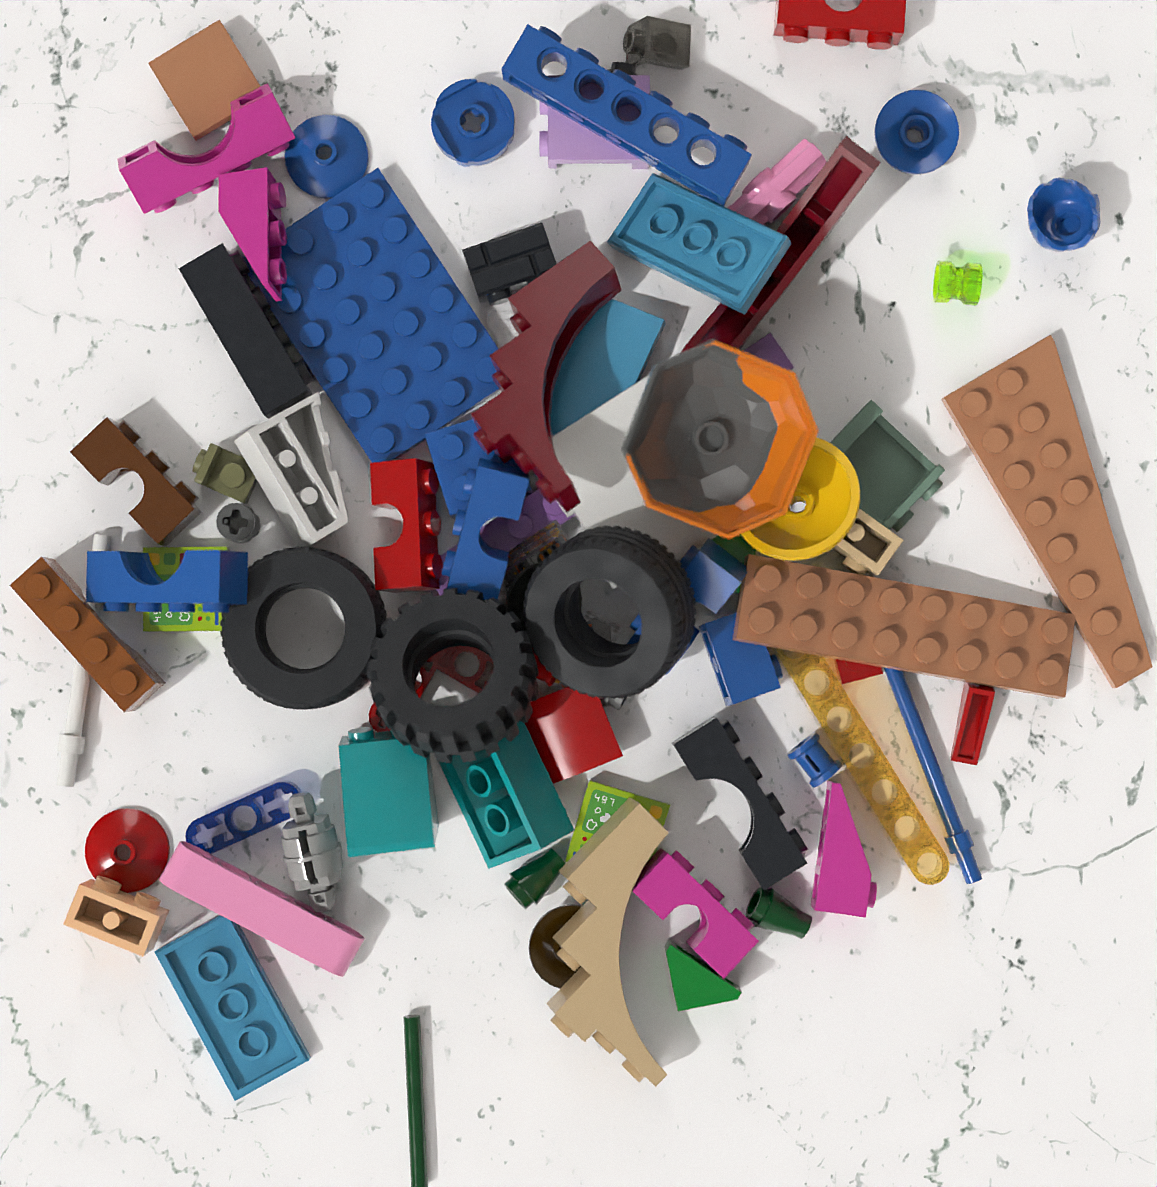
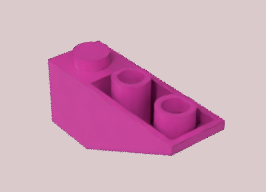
[218,167,287,302]

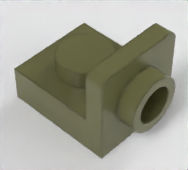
[192,443,257,505]

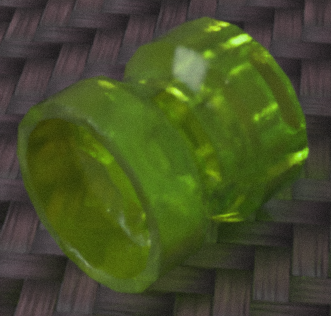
[933,260,983,306]

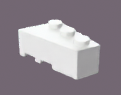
[234,392,349,547]

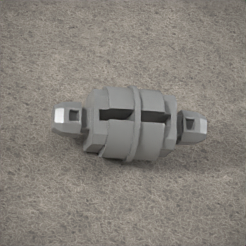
[281,792,343,912]

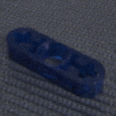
[185,781,302,854]

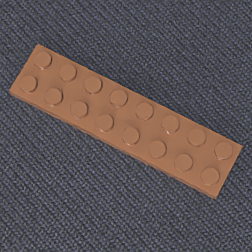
[733,554,1076,699]

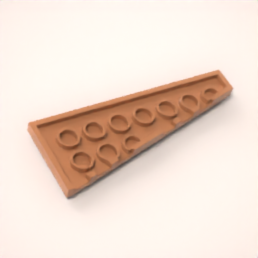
[941,335,1153,688]

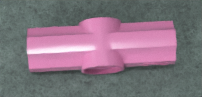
[727,138,827,225]

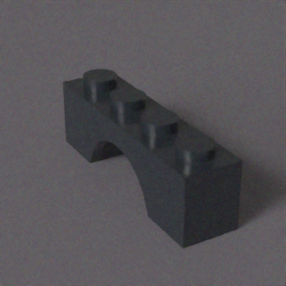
[672,716,808,890]

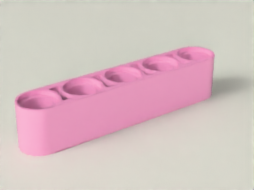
[159,841,365,977]

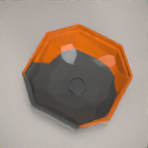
[621,340,819,539]

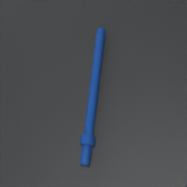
[883,667,983,884]

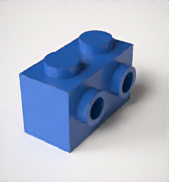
[698,612,783,706]

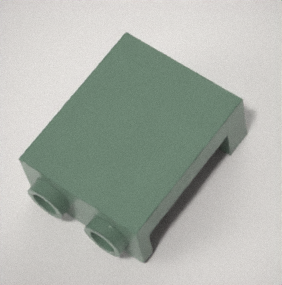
[830,400,945,532]

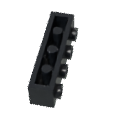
[178,243,314,419]

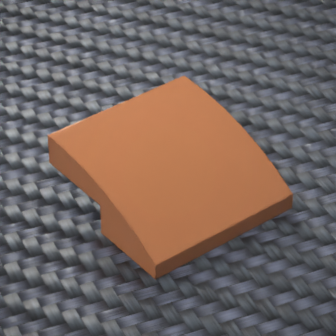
[148,19,261,141]

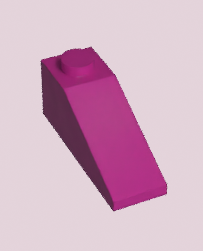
[810,780,877,918]

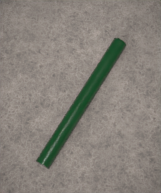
[403,1015,428,1187]

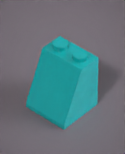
[338,727,439,857]

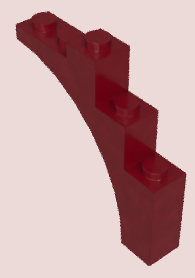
[680,136,881,353]
[471,240,622,513]

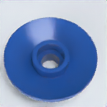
[874,90,959,175]
[285,115,369,199]

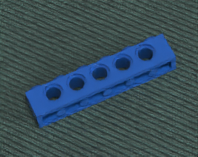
[501,24,752,206]

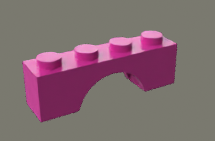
[117,83,295,214]

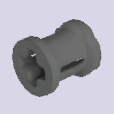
[216,503,261,543]

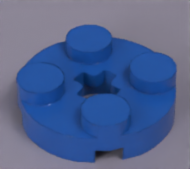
[431,79,515,167]

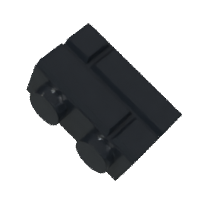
[462,222,557,306]

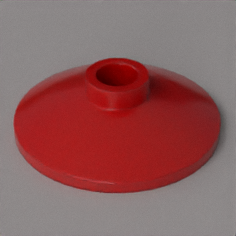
[85,808,170,893]

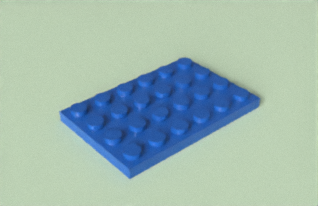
[243,168,500,463]

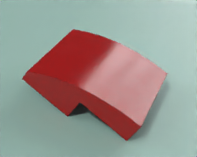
[525,686,623,784]

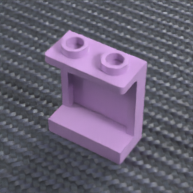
[539,75,650,169]

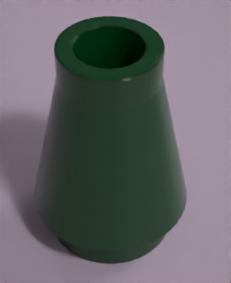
[504,848,566,910]
[745,887,812,939]

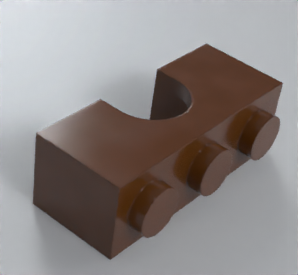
[70,417,202,546]

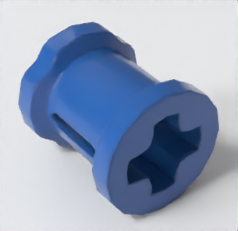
[787,732,843,788]

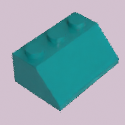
[439,721,575,869]

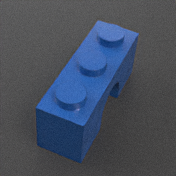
[441,458,530,600]
[627,538,748,676]

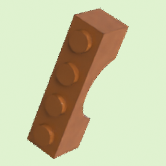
[9,557,165,712]

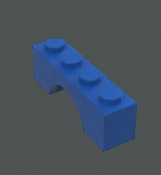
[86,550,248,613]

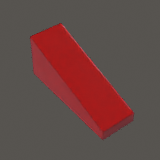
[950,682,995,765]

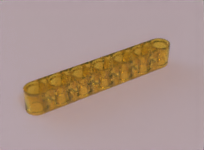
[772,647,949,885]

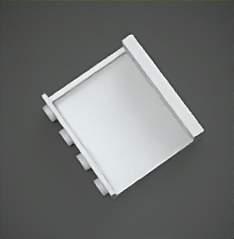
[552,371,718,589]

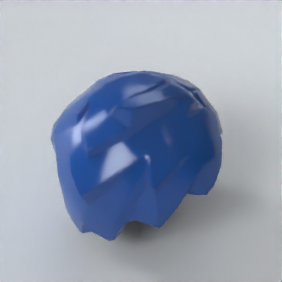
[1027,177,1101,252]

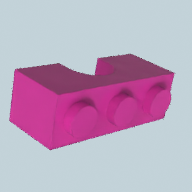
[632,848,759,979]

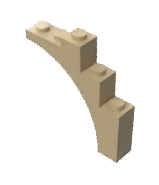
[546,797,669,1087]

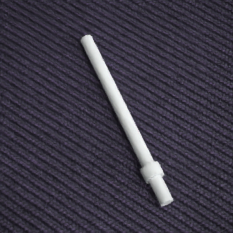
[56,534,111,787]

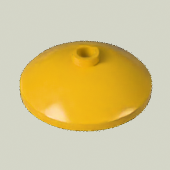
[741,437,860,561]

